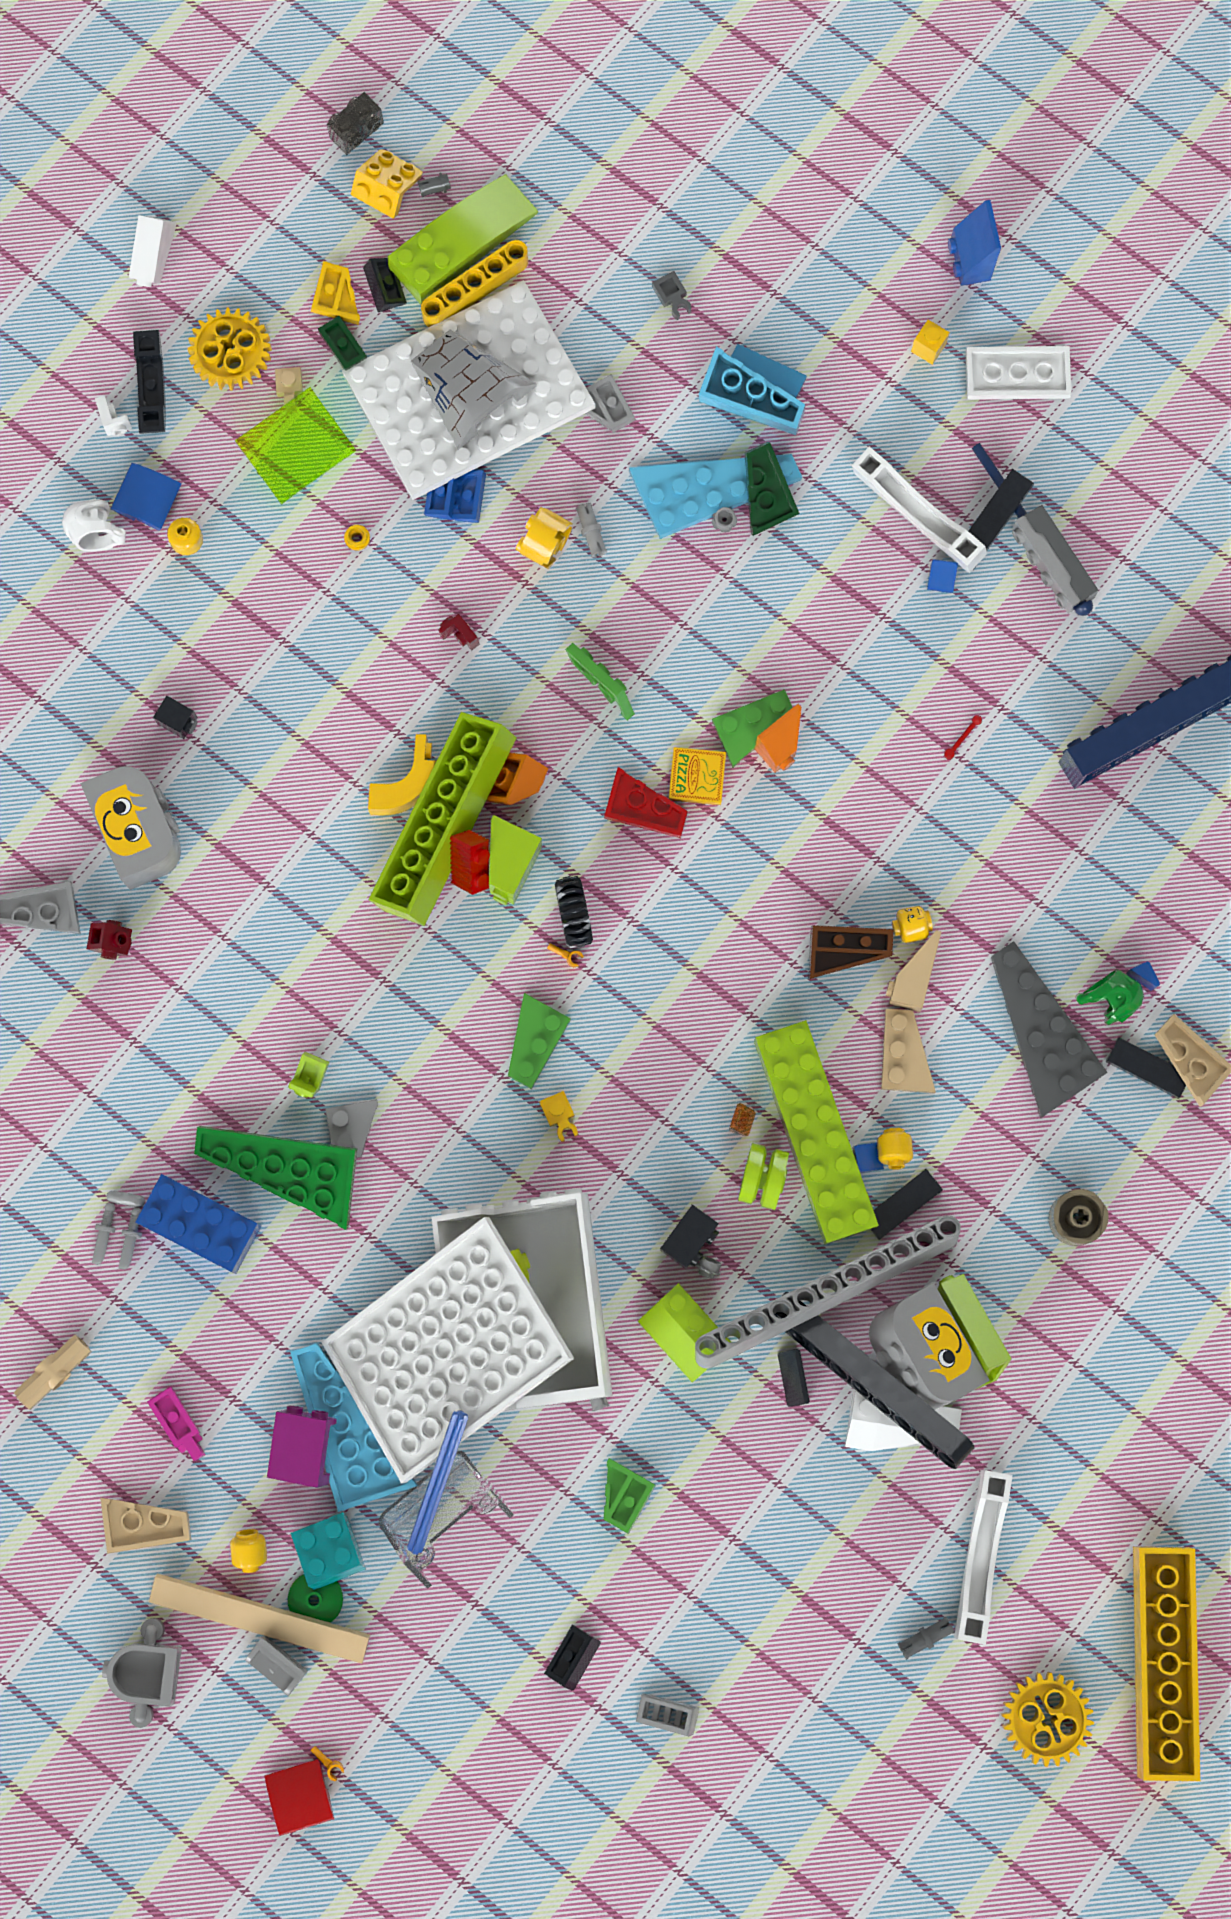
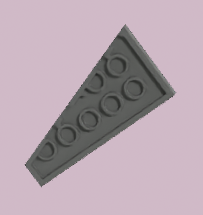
[991,941,1108,1119]

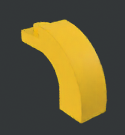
[368,734,436,816]

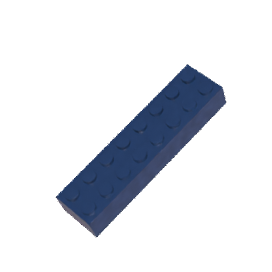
[1058,655,1231,789]

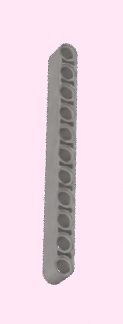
[695,1215,961,1369]

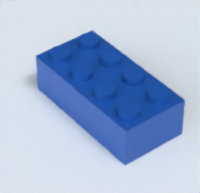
[135,1174,262,1274]

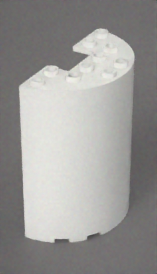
[432,1188,613,1411]

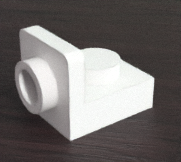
[95,396,132,436]

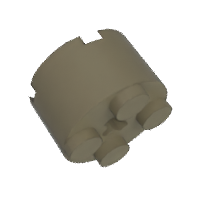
[1048,1189,1109,1246]

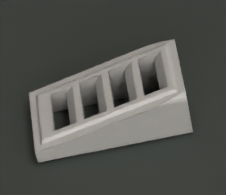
[636,1693,699,1737]

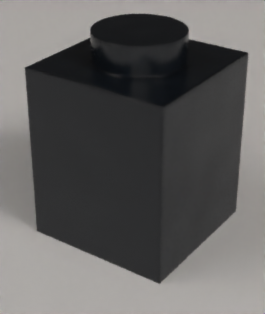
[153,695,198,739]

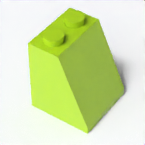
[489,815,542,905]

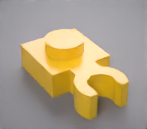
[539,1091,578,1142]

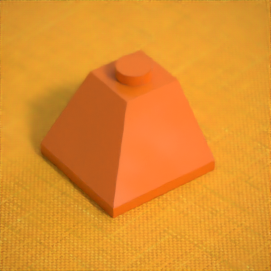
[755,703,802,773]
[486,753,549,805]

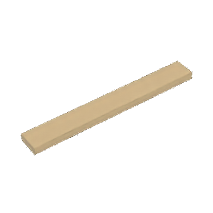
[149,1573,371,1664]

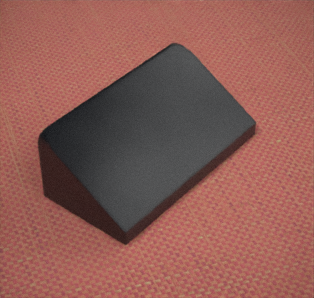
[363,258,407,312]
[778,1349,810,1407]
[544,1624,601,1691]

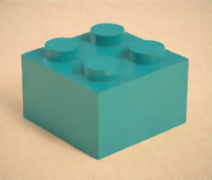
[290,1512,366,1590]

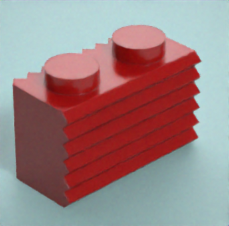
[450,830,490,895]

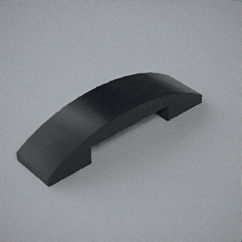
[133,330,166,434]

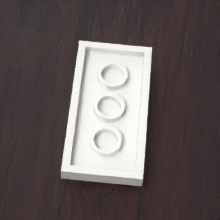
[965,346,1072,400]

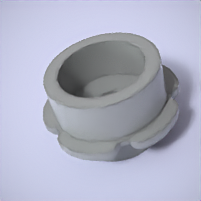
[712,507,737,533]
[696,1256,722,1279]

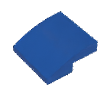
[110,463,182,531]
[424,470,486,523]

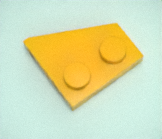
[311,261,360,325]

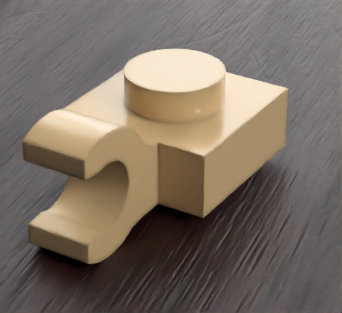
[275,367,303,413]

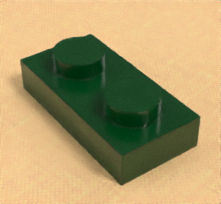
[318,316,367,371]

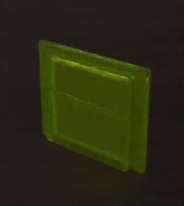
[235,387,356,505]

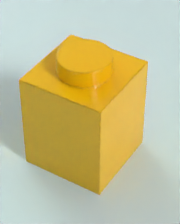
[911,319,950,365]

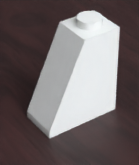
[129,215,177,287]

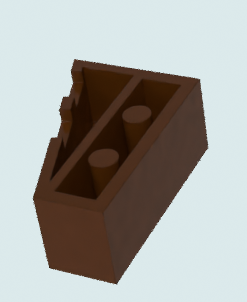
[808,925,894,979]

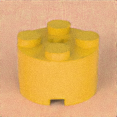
[515,507,573,569]

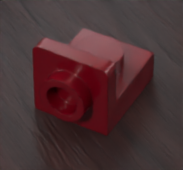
[438,614,480,651]

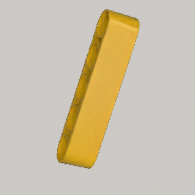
[421,240,528,327]

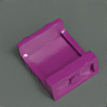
[267,1405,337,1488]

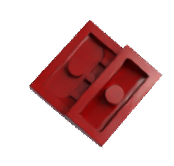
[264,1759,335,1836]

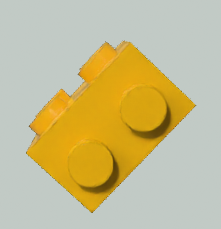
[350,149,423,219]

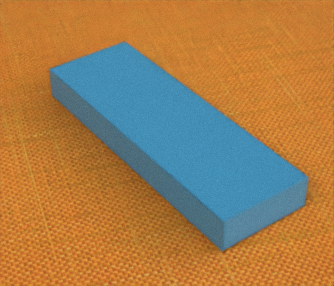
[731,344,807,399]

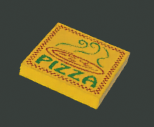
[669,747,726,805]

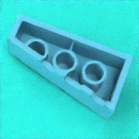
[699,346,805,435]

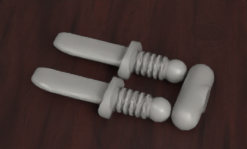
[92,1191,145,1270]

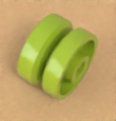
[738,1143,789,1210]

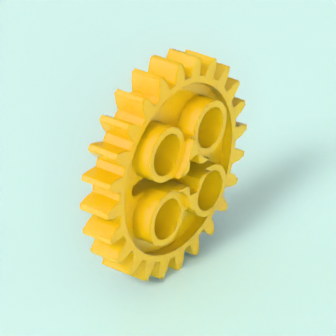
[187,307,272,391]
[1001,1672,1094,1767]

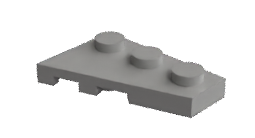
[0,881,81,934]

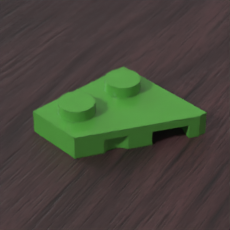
[603,1458,656,1534]

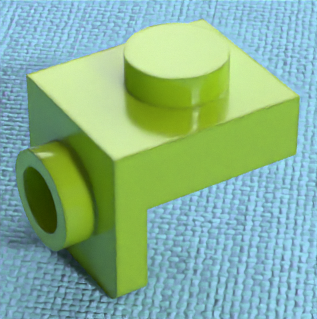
[288,1052,329,1098]

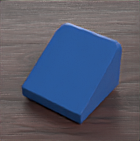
[927,559,958,593]
[1126,961,1160,991]
[852,1143,884,1173]

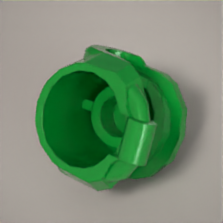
[1075,969,1144,1025]

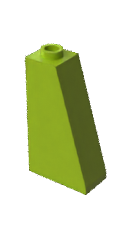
[937,1274,1012,1389]

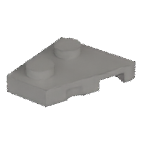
[585,374,636,433]
[325,1099,378,1159]

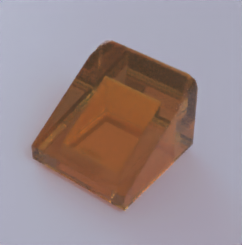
[729,1103,756,1136]

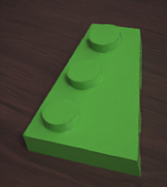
[565,643,635,721]
[712,689,793,768]
[508,993,571,1090]

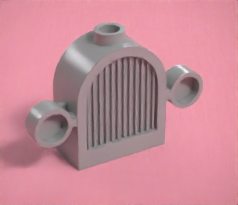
[102,1618,182,1728]

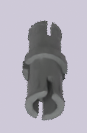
[897,1617,955,1660]

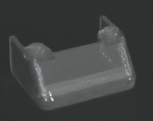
[378,1451,514,1589]

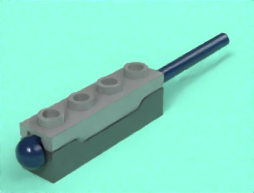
[972,443,1099,616]

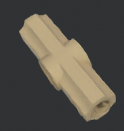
[13,1335,92,1410]

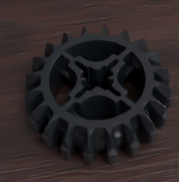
[554,876,593,948]

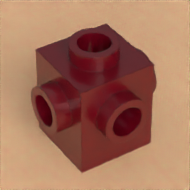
[86,920,132,960]

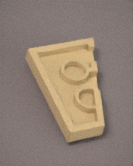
[881,1009,936,1093]
[1155,1014,1231,1107]
[100,1497,192,1554]

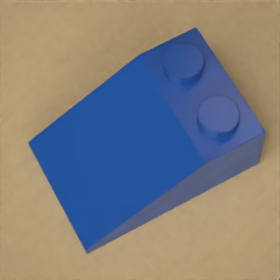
[948,199,1001,286]

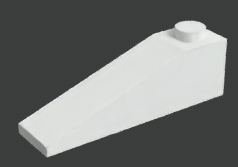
[845,1391,962,1451]

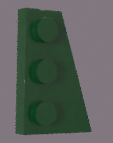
[744,442,800,536]

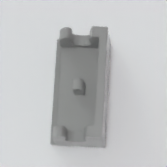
[245,1636,308,1696]

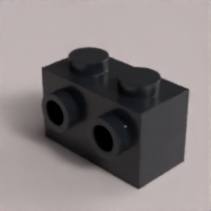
[660,1204,719,1269]

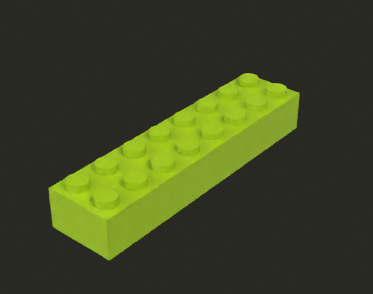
[368,712,517,926]
[754,1020,879,1245]

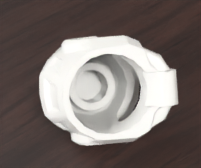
[62,498,126,551]

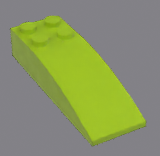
[387,174,538,305]

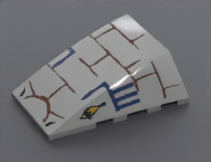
[411,329,537,450]

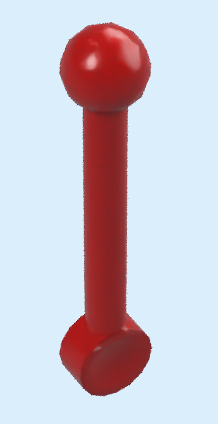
[944,715,982,760]

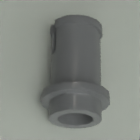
[417,173,451,197]

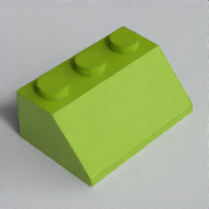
[638,1283,732,1383]

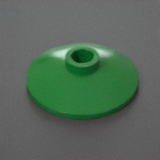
[288,1574,343,1623]

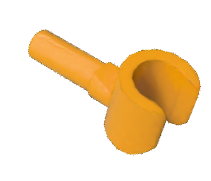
[547,943,584,968]
[311,1746,344,1781]

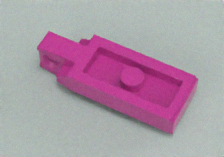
[147,1386,206,1461]

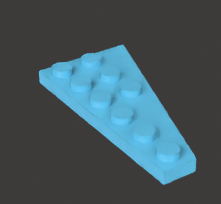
[629,454,802,539]
[290,1343,419,1512]

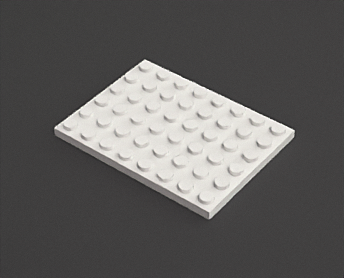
[342,280,595,500]
[321,1217,574,1483]

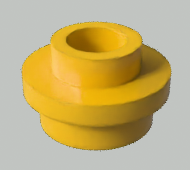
[344,525,370,551]

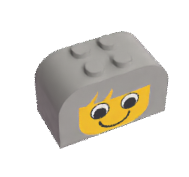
[80,766,181,890]
[869,1283,990,1410]

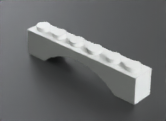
[852,446,987,573]
[954,1470,1013,1645]

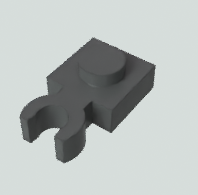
[652,271,692,320]

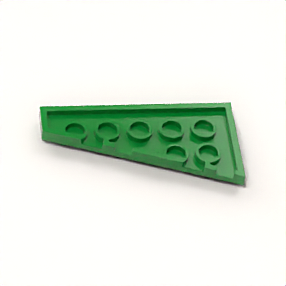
[194,1126,358,1230]

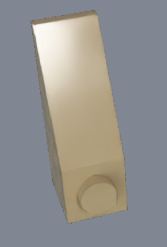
[886,930,942,1012]

